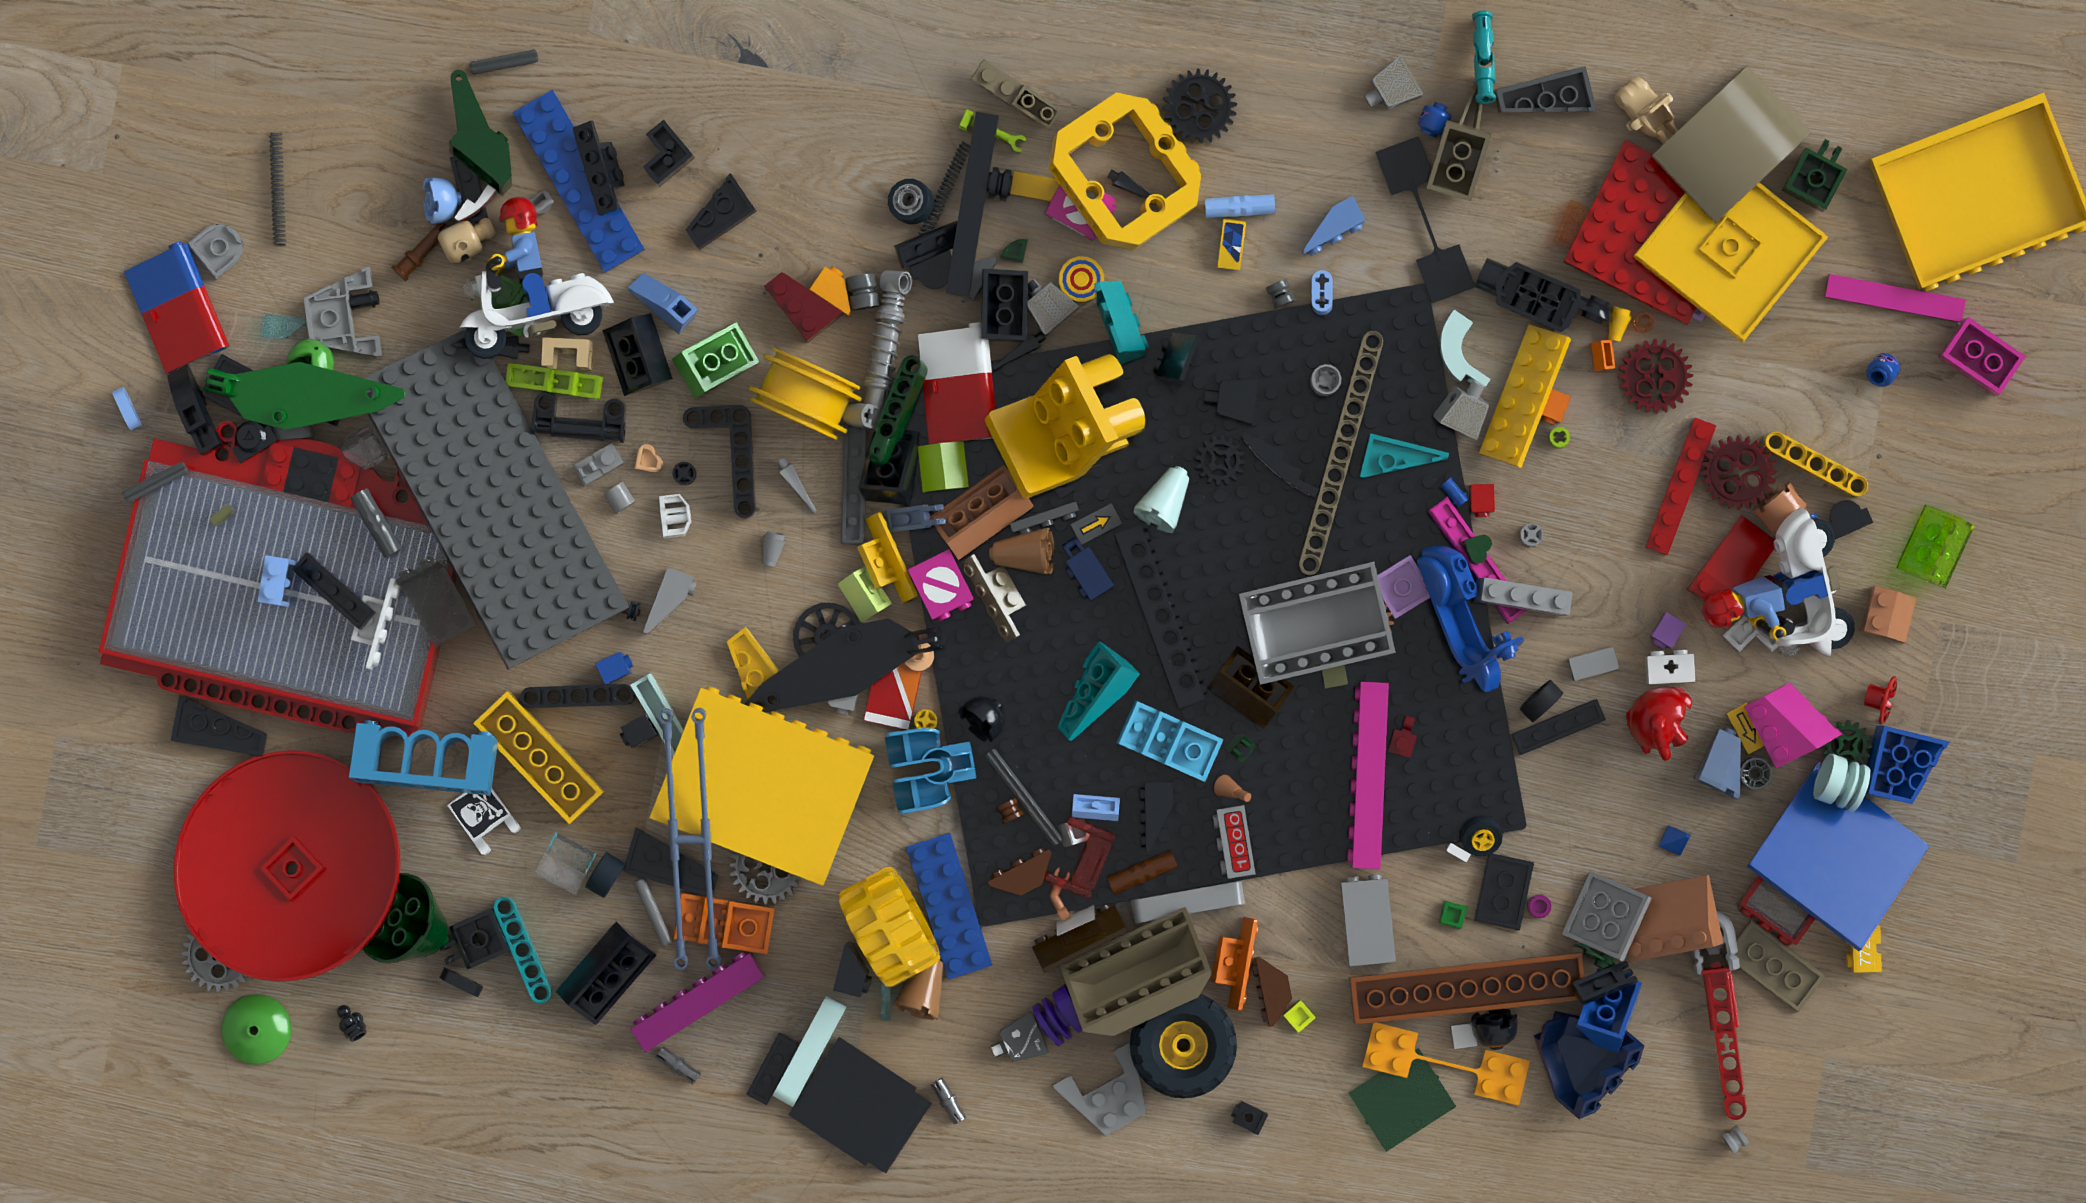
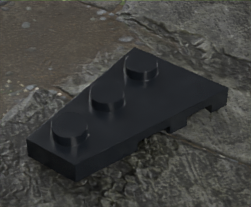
[686,173,757,250]

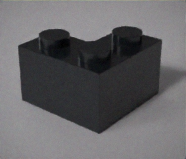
[643,119,695,188]

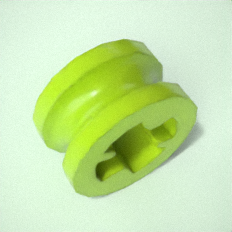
[1549,427,1570,449]

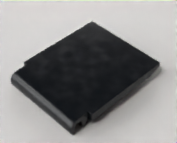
[789,1037,932,1173]

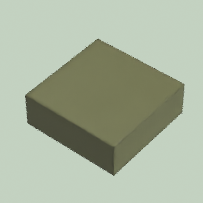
[209,504,235,526]
[1321,665,1348,689]

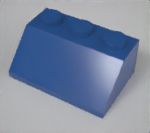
[1576,968,1642,1053]

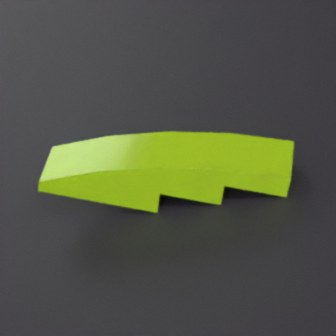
[505,363,603,400]

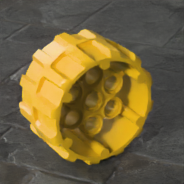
[838,866,941,987]

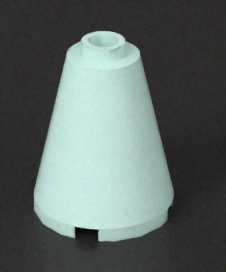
[1133,466,1190,533]

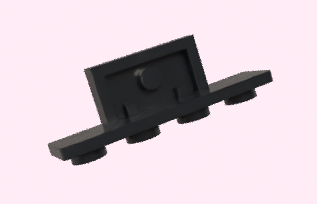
[573,121,625,216]

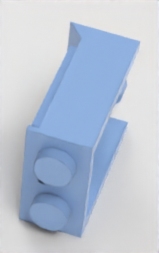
[257,555,297,607]

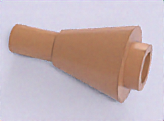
[1214,775,1251,802]

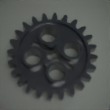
[1162,68,1237,144]

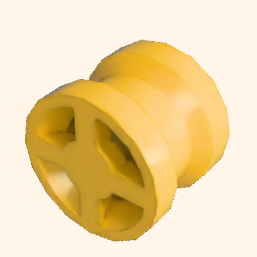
[914,709,938,729]

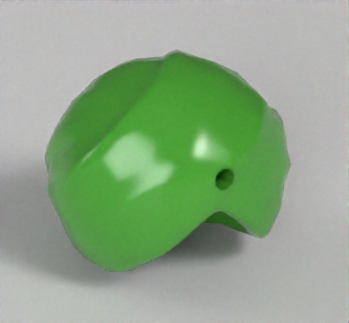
[286,339,334,370]

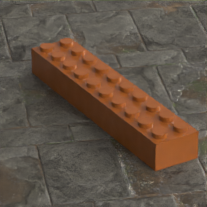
[1349,952,1585,1025]

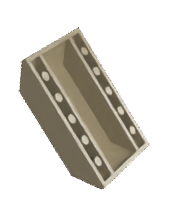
[1059,907,1212,1036]

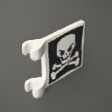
[447,788,521,855]

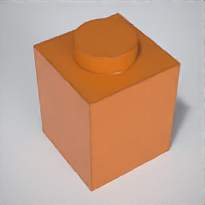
[1541,389,1571,426]

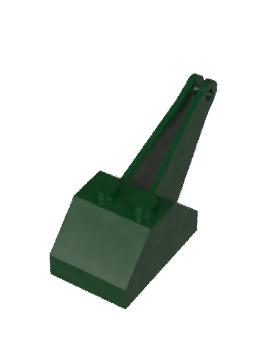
[449,70,512,197]

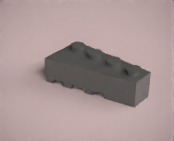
[1493,66,1597,112]

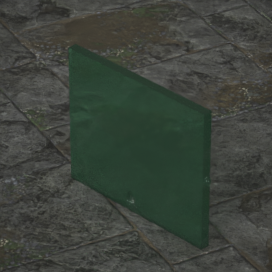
[1349,1048,1456,1152]

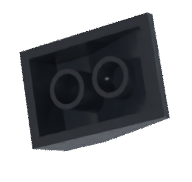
[858,428,919,505]

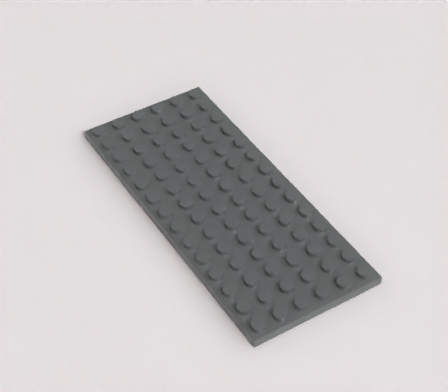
[364,330,629,670]

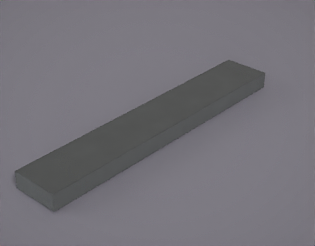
[841,422,867,545]

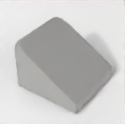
[1057,818,1091,847]

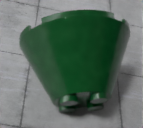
[363,873,449,964]

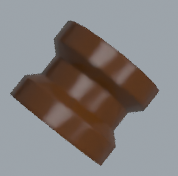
[995,798,1024,824]

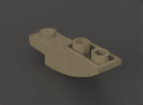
[970,59,1062,130]

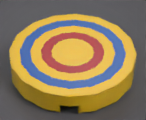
[1059,256,1104,303]

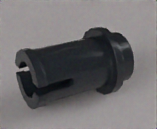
[349,290,380,310]

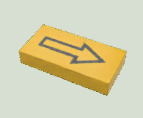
[1726,703,1764,755]

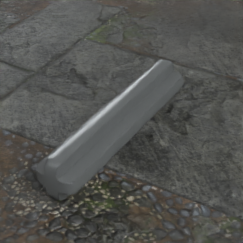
[470,49,538,75]
[122,462,188,502]

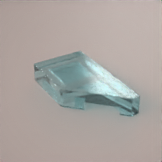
[261,313,307,340]
[881,981,891,1021]

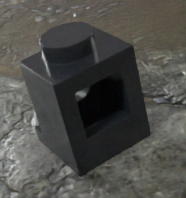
[1231,1101,1268,1135]

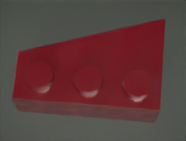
[764,272,844,343]

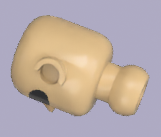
[437,218,496,264]

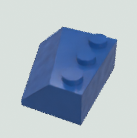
[1866,725,1950,804]

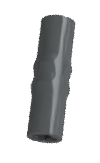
[350,488,402,559]

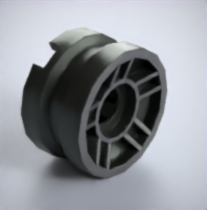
[1740,758,1772,790]

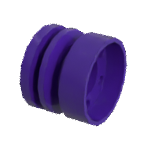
[1032,984,1082,1046]

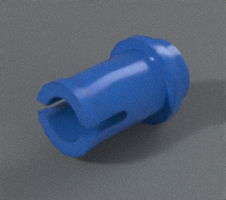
[1440,477,1468,508]

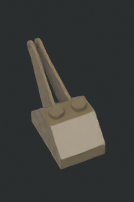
[1426,81,1491,201]

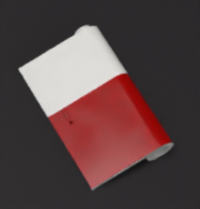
[918,322,996,445]

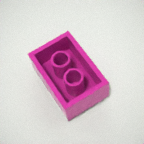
[1938,317,2026,396]

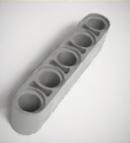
[1130,880,1245,923]

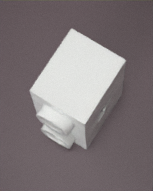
[1645,650,1695,685]

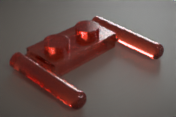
[1044,817,1115,899]

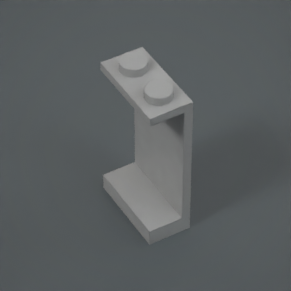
[1340,874,1396,966]

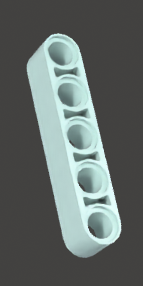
[773,996,846,1107]

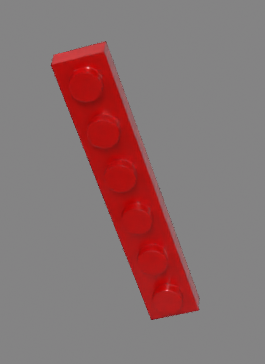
[1645,418,1717,555]

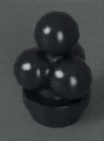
[337,1005,367,1042]

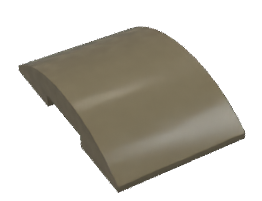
[1651,66,1811,223]

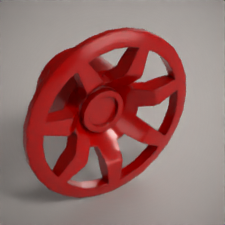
[1864,676,1897,725]

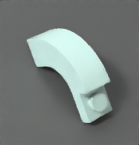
[1439,310,1491,387]

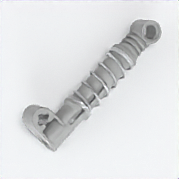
[843,270,912,432]

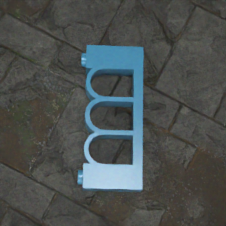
[349,720,498,796]

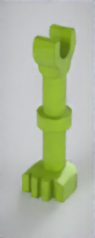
[958,109,1027,153]

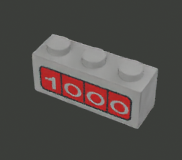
[1212,805,1255,879]

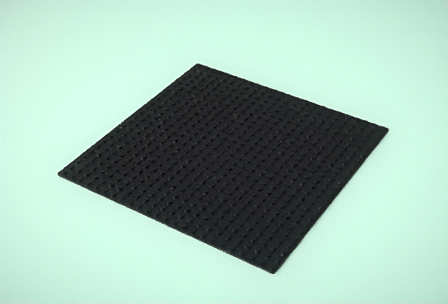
[888,283,1526,926]

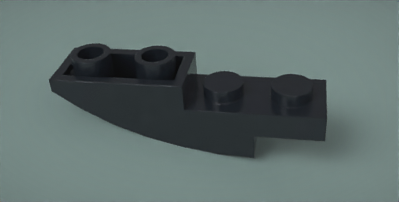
[167,364,223,455]

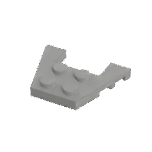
[304,267,383,357]
[1053,1042,1146,1135]

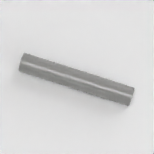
[635,878,673,946]

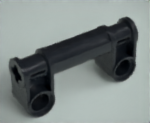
[531,392,626,443]

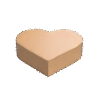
[635,444,663,472]

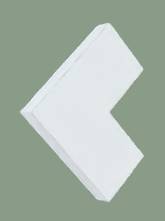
[1723,615,1778,652]

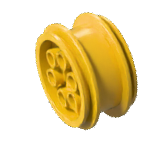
[748,347,862,440]

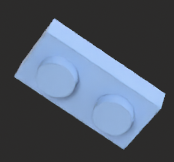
[1072,794,1120,821]

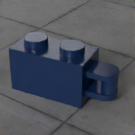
[1062,536,1114,601]

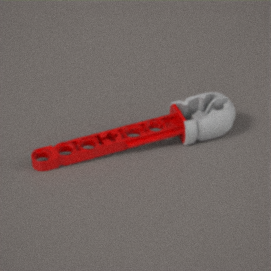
[1691,912,1747,1120]

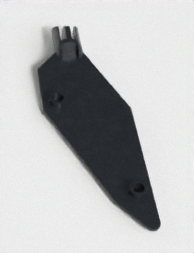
[744,618,944,712]

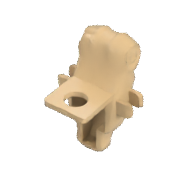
[1614,76,1678,145]

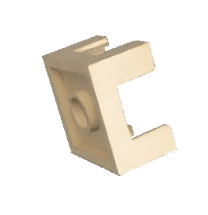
[541,338,593,371]

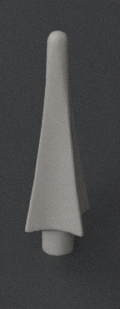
[776,458,817,514]

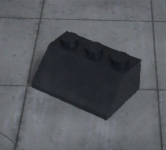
[981,269,1028,343]
[603,313,673,396]

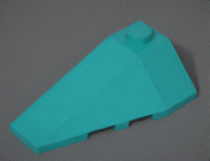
[1057,641,1140,741]

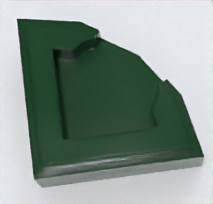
[1000,239,1028,262]

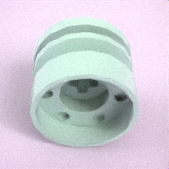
[1813,754,1870,812]

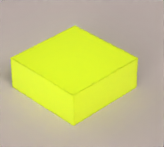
[1283,1000,1316,1033]

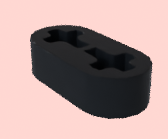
[439,967,483,997]

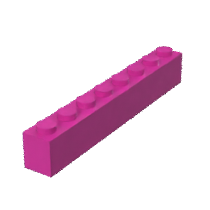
[1347,682,1389,869]

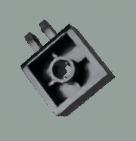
[440,908,511,970]

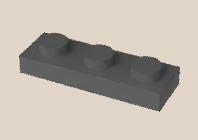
[1010,502,1079,535]

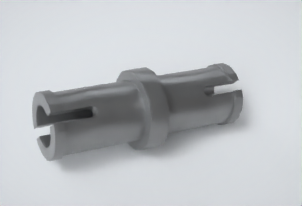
[655,1046,701,1085]
[930,1077,966,1124]

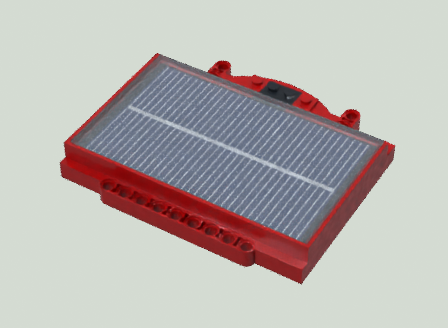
[98,421,457,736]

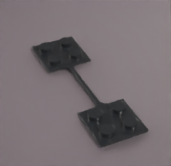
[1375,136,1475,303]

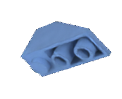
[1302,196,1366,256]
[628,273,698,335]

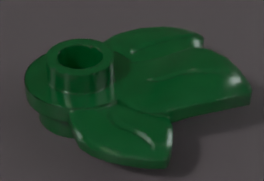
[1573,943,1616,969]

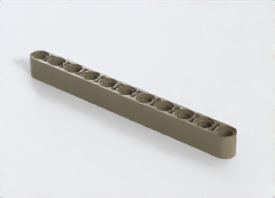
[1298,331,1383,576]

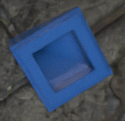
[1659,825,1691,856]

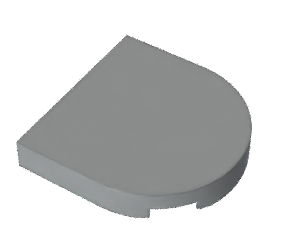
[187,224,243,280]

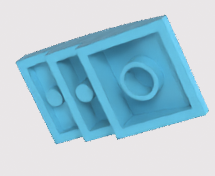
[1116,700,1224,782]

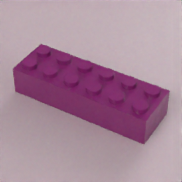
[630,951,766,1053]

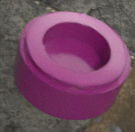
[1527,895,1551,918]

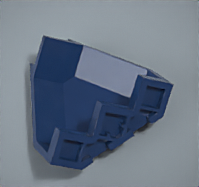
[1533,1011,1645,1120]

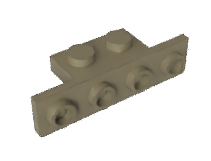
[961,554,1026,642]

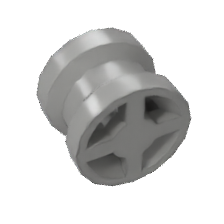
[1519,523,1544,547]
[1721,1125,1750,1154]

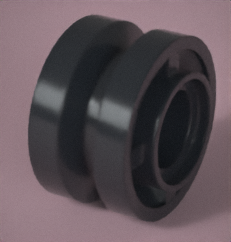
[987,167,1013,202]

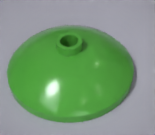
[222,995,292,1064]

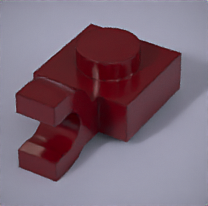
[1388,715,1417,758]

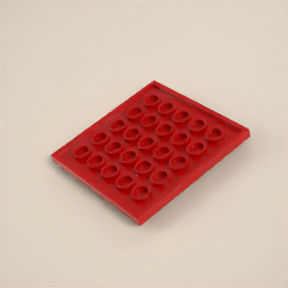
[1563,140,1697,325]

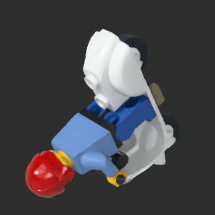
[459,197,614,359]
[1701,507,1855,657]

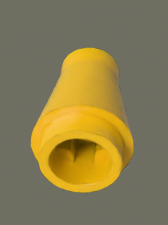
[1608,306,1632,342]

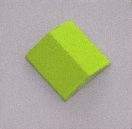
[918,441,969,493]

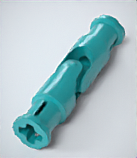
[1472,11,1496,104]

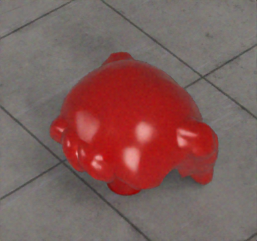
[1626,687,1692,761]

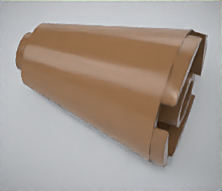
[989,528,1055,574]
[893,960,943,1021]

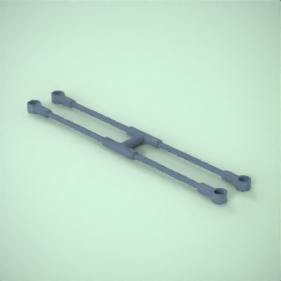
[659,708,721,970]

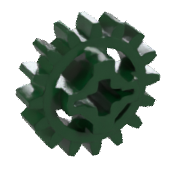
[1822,720,1872,765]

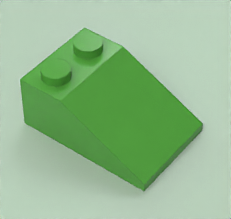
[672,322,759,399]

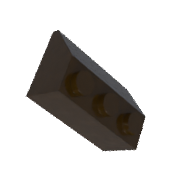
[1208,646,1294,728]

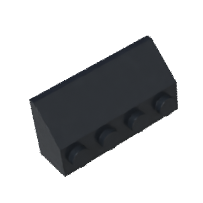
[555,922,656,1025]
[833,942,872,997]

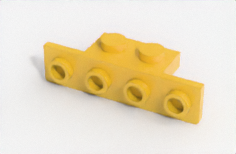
[857,512,918,604]

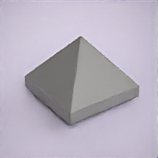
[528,189,554,214]

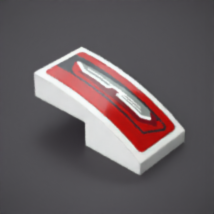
[455,185,497,222]

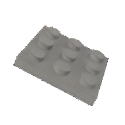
[1562,871,1652,961]

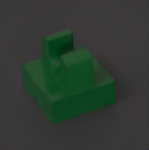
[1225,733,1257,763]

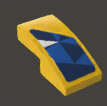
[1217,218,1246,270]

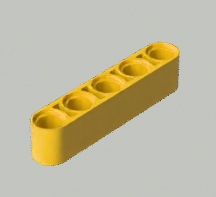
[1762,432,1868,497]

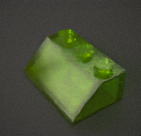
[1896,505,1975,589]

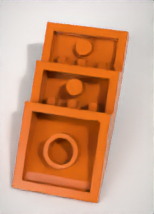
[673,892,775,954]

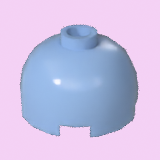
[422,177,462,224]

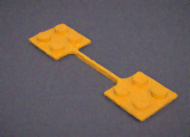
[1362,1022,1530,1106]

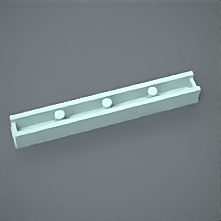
[630,673,684,757]

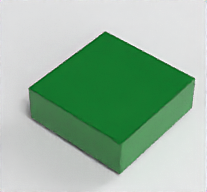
[1438,901,1467,929]

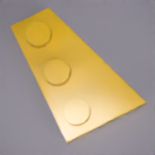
[727,627,780,699]

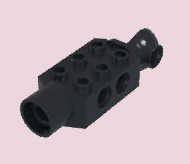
[1474,258,1612,332]

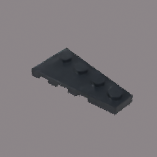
[171,695,268,756]
[623,827,719,896]

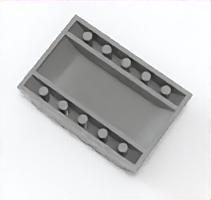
[1239,562,1396,685]

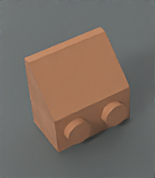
[1860,586,1917,643]

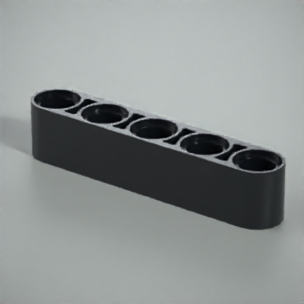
[520,684,635,708]

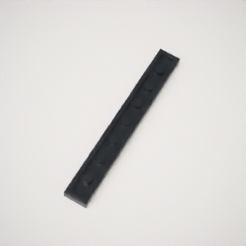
[946,112,999,297]

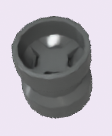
[1266,279,1296,309]

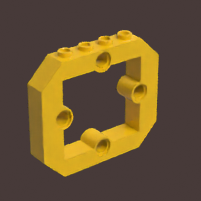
[1048,92,1202,251]

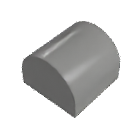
[604,482,636,514]

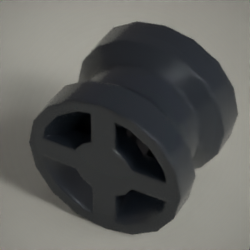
[672,462,697,486]

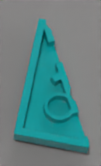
[1359,433,1449,478]

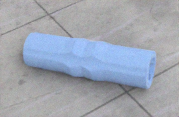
[1205,194,1275,218]

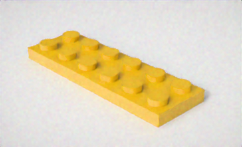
[1479,324,1571,468]

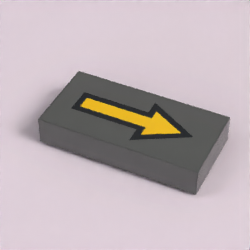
[1070,503,1122,545]

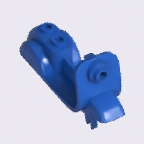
[1417,545,1524,692]

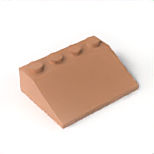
[1627,875,1723,962]

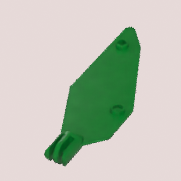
[204,362,405,430]

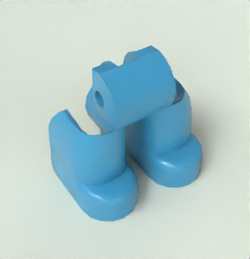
[885,728,976,814]

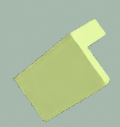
[838,566,892,622]

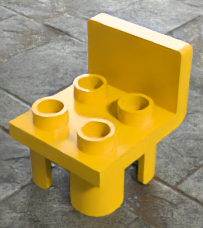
[984,354,1145,499]

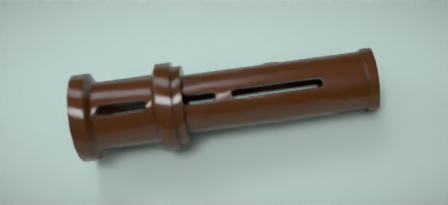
[391,222,449,281]

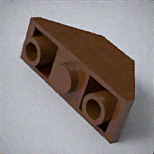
[988,847,1051,896]
[1252,957,1292,1027]

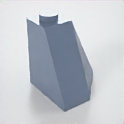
[1693,727,1741,799]

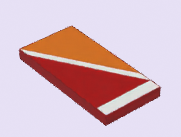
[864,638,922,730]

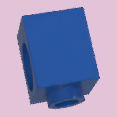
[595,651,633,685]

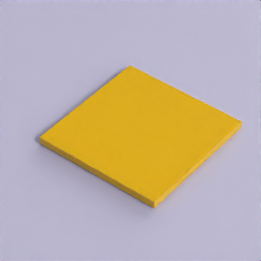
[1633,182,1828,343]

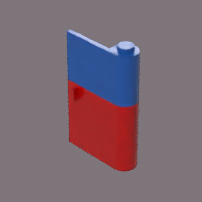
[124,241,230,373]

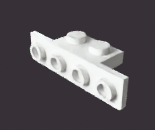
[351,578,400,670]

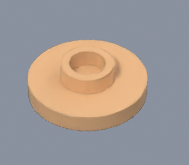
[905,643,934,671]

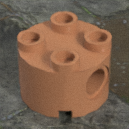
[1753,482,1807,533]

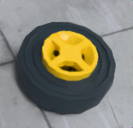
[1461,816,1503,856]

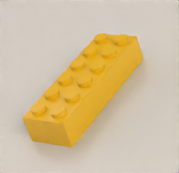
[473,691,605,824]

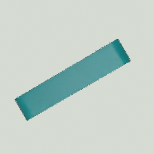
[493,896,553,1004]

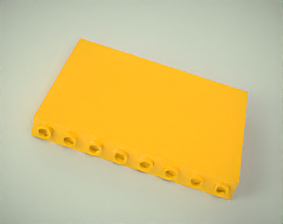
[1868,93,2086,292]
[649,685,874,886]

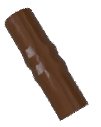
[1107,850,1178,895]

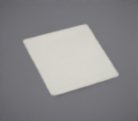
[1056,905,1095,936]

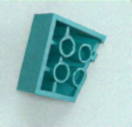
[1094,281,1148,365]

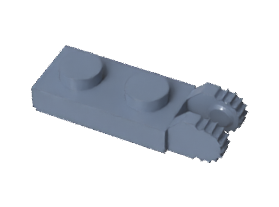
[886,504,946,533]

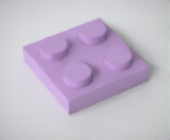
[1378,555,1430,619]

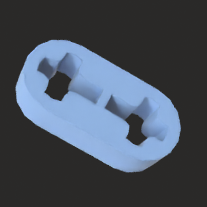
[1312,270,1333,315]
[112,386,142,431]

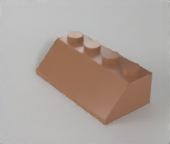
[930,465,1034,560]

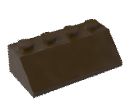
[1032,903,1128,973]

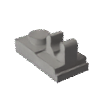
[573,443,624,486]

